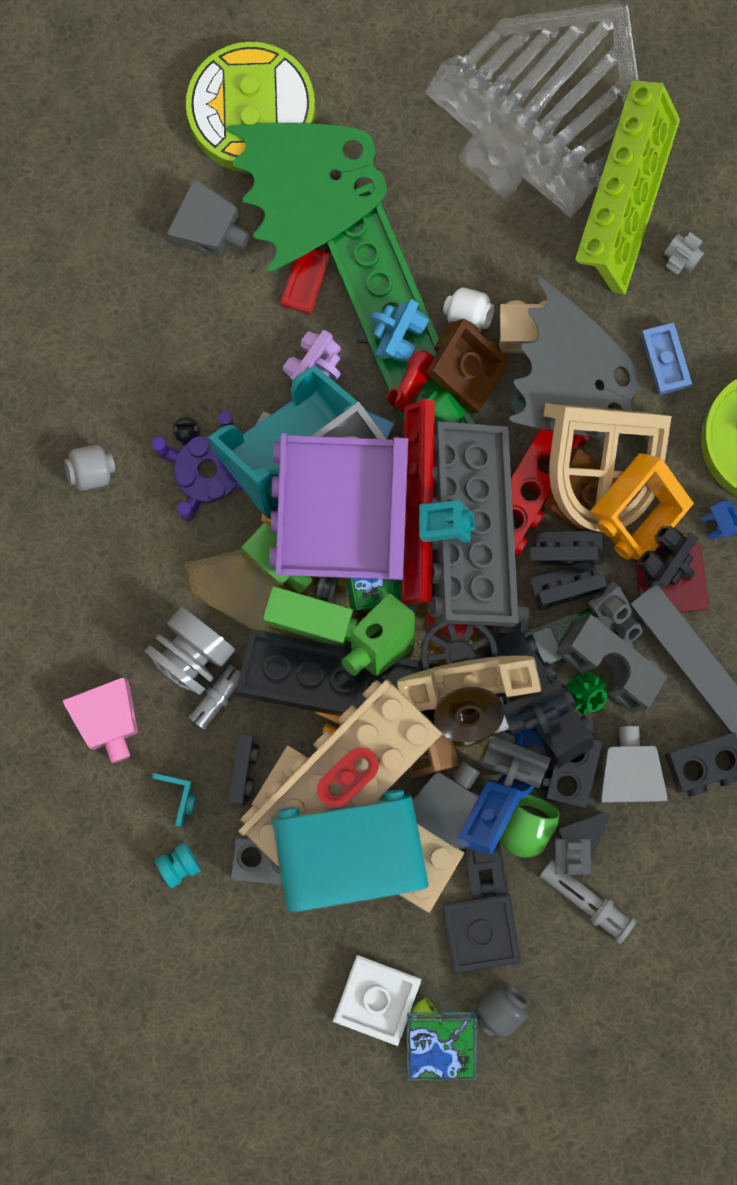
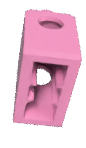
[63,677,138,763]

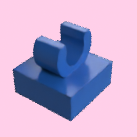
[701,501,737,539]

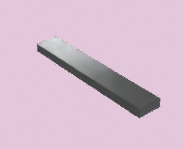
[630,584,737,737]

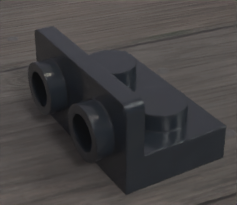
[530,531,603,566]
[530,565,608,611]

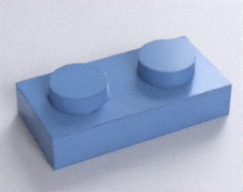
[640,322,692,395]

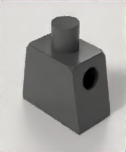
[167,180,251,257]
[413,761,480,849]

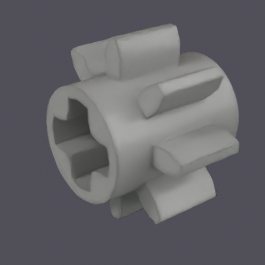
[664,232,705,275]

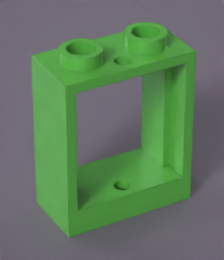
[263,586,359,647]

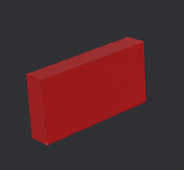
[280,249,331,315]

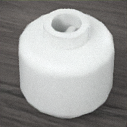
[443,287,494,333]

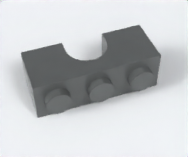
[556,614,668,713]

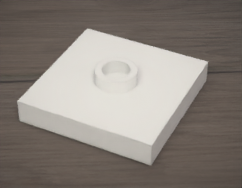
[333,955,422,1046]

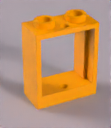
[590,453,694,560]

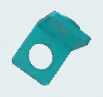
[152,773,197,827]

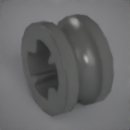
[316,577,340,603]

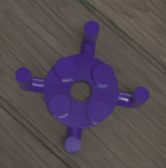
[152,411,246,521]

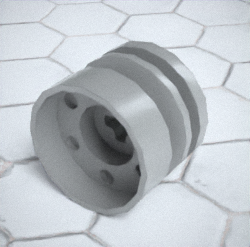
[144,606,236,695]

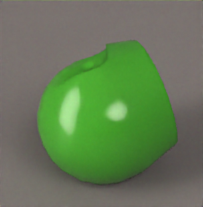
[500,794,560,858]

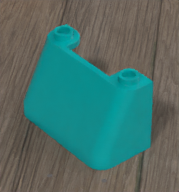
[208,365,365,519]
[271,789,429,911]

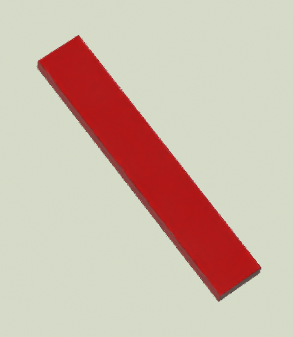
[401,399,435,606]

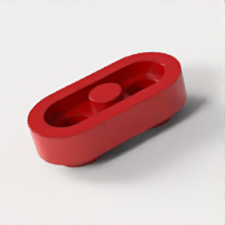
[317,747,379,808]

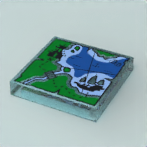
[407,1012,477,1081]

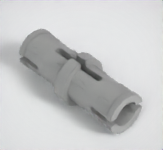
[188,664,240,730]

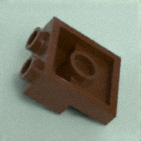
[426,319,509,414]

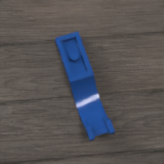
[458,729,548,855]

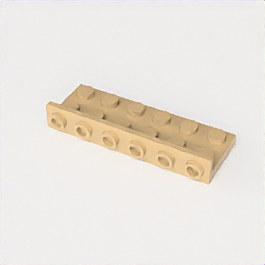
[238,679,442,867]

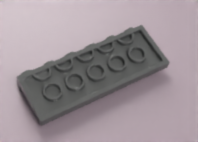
[430,421,519,628]

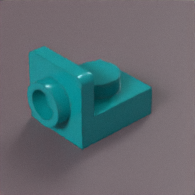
[419,500,475,543]

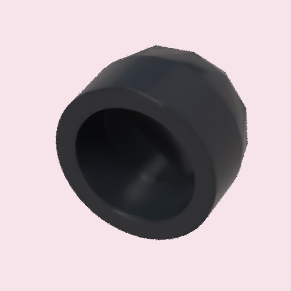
[173,417,200,444]

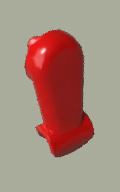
[387,350,434,413]

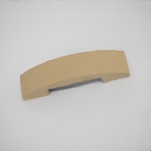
[397,656,541,711]

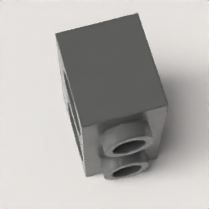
[231,834,282,885]

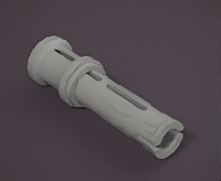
[539,860,638,945]

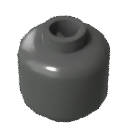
[477,985,528,1038]

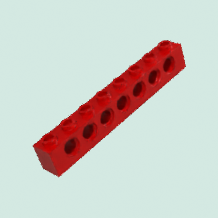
[422,429,590,642]

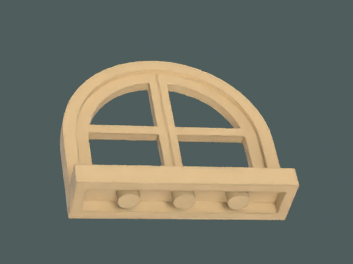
[543,403,672,532]

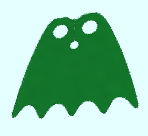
[226,123,387,272]

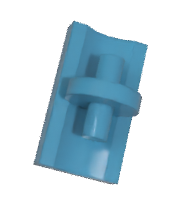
[370,299,429,362]

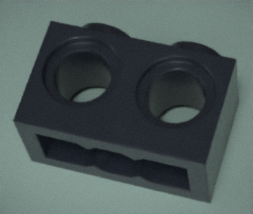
[665,732,737,797]
[540,739,602,809]

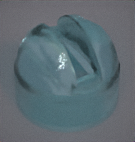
[508,390,526,414]

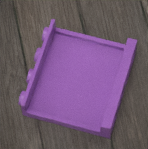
[269,433,408,580]

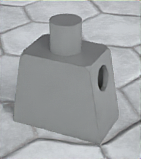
[598,726,667,803]

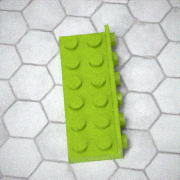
[576,81,680,295]

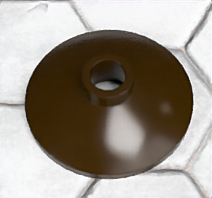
[434,687,504,743]

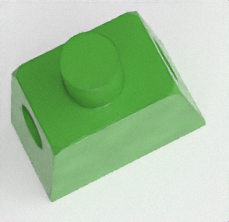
[239,522,313,594]
[342,593,415,676]

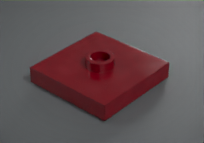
[634,543,709,613]

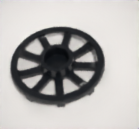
[421,624,498,670]

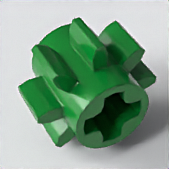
[566,671,607,715]

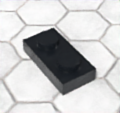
[228,734,260,805]

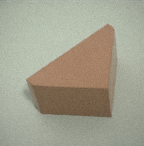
[409,735,460,779]

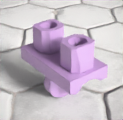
[283,330,341,381]

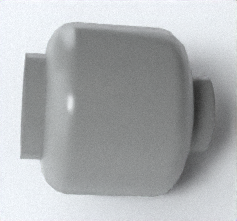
[64,444,115,491]

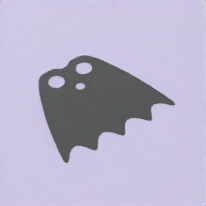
[509,277,639,436]

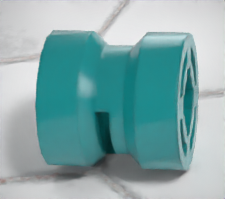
[155,842,202,889]

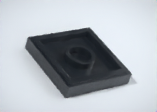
[442,894,522,974]

